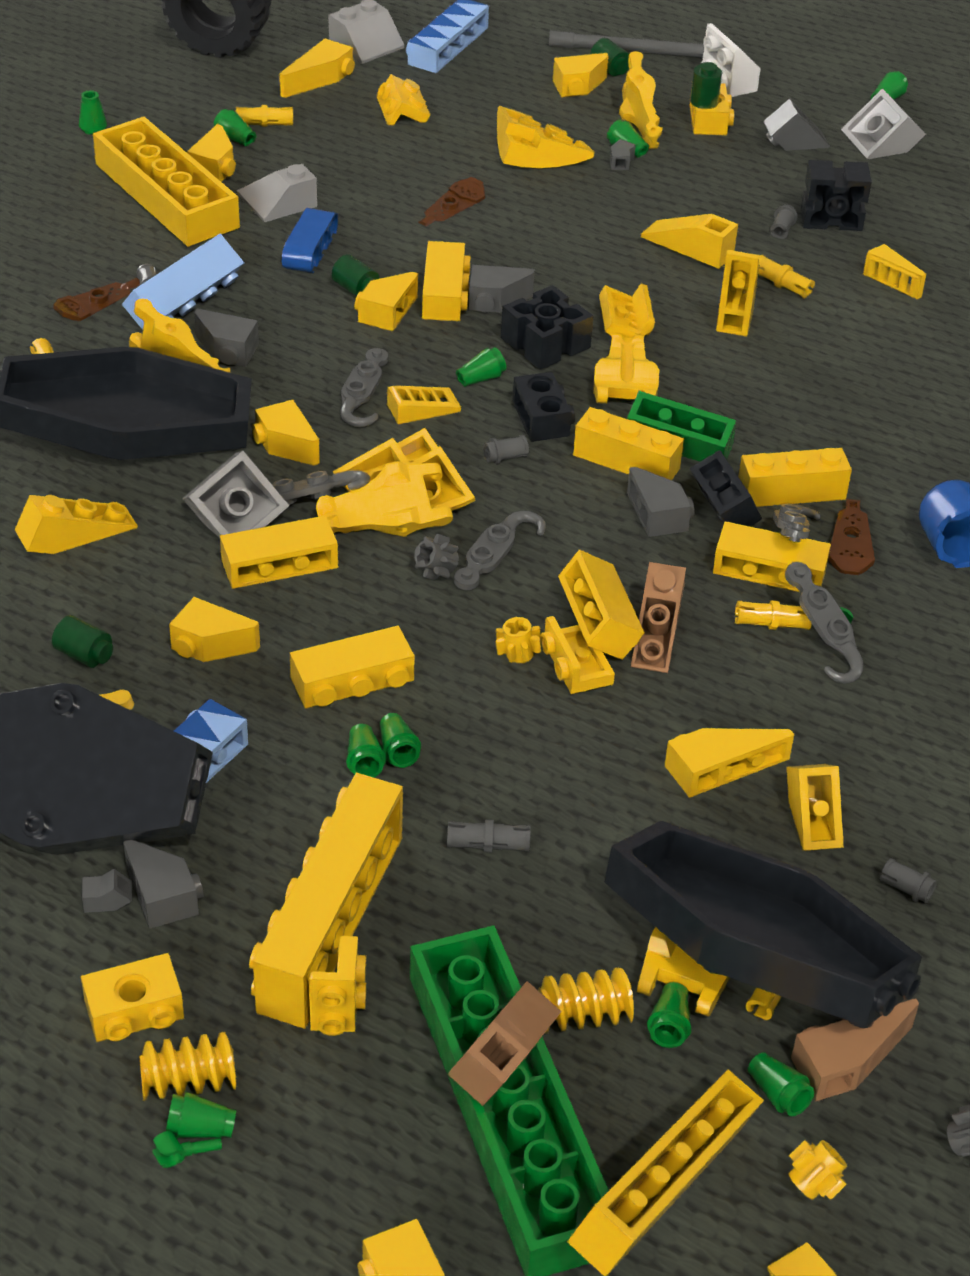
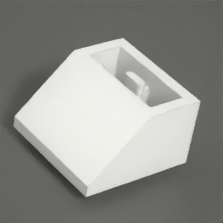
[701,23,760,97]

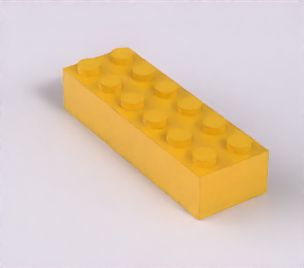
[93,117,240,247]
[249,773,403,1029]

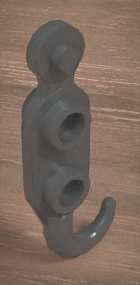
[340,348,388,427]
[272,470,370,505]
[773,504,821,542]
[454,511,546,590]
[785,562,864,684]

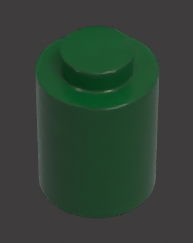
[590,38,629,77]
[690,62,722,109]
[332,254,380,297]
[52,615,113,668]

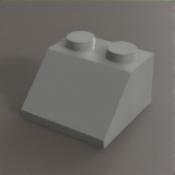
[329,0,404,64]
[182,451,289,538]

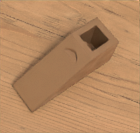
[631,562,686,673]
[448,982,561,1105]
[791,998,919,1102]

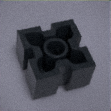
[801,160,872,231]
[501,285,593,370]

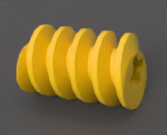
[538,967,634,1034]
[139,1032,236,1101]

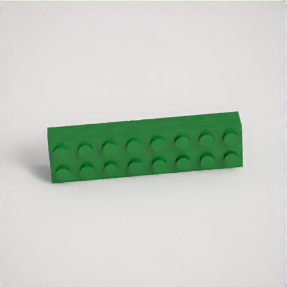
[410,925,609,1276]

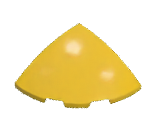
[497,106,595,168]
[333,428,476,511]

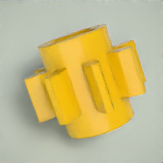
[496,617,541,663]
[788,1140,847,1200]

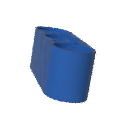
[282,208,338,273]

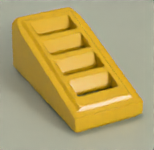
[863,244,926,299]
[387,386,461,424]

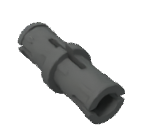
[447,820,531,853]

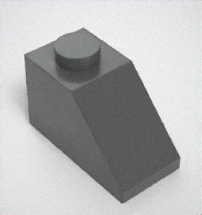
[764,99,830,151]
[469,265,535,313]
[194,309,259,367]
[627,467,694,537]
[123,840,204,929]

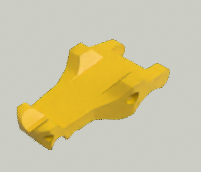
[619,51,663,149]
[129,299,230,373]
[593,334,659,404]
[316,461,454,537]
[637,927,731,1017]

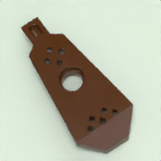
[418,177,485,227]
[53,278,140,321]
[828,499,875,575]

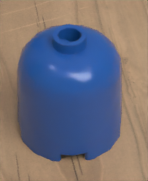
[919,480,970,568]

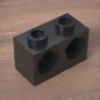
[512,372,575,442]
[690,450,762,527]

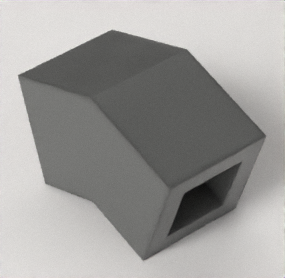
[610,139,635,170]
[82,869,132,913]

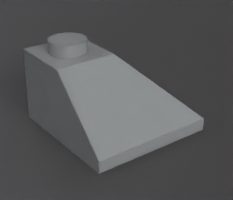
[841,88,926,159]
[237,164,317,222]

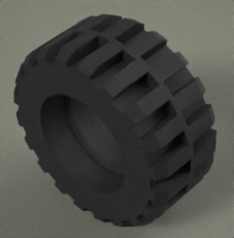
[161,0,271,57]

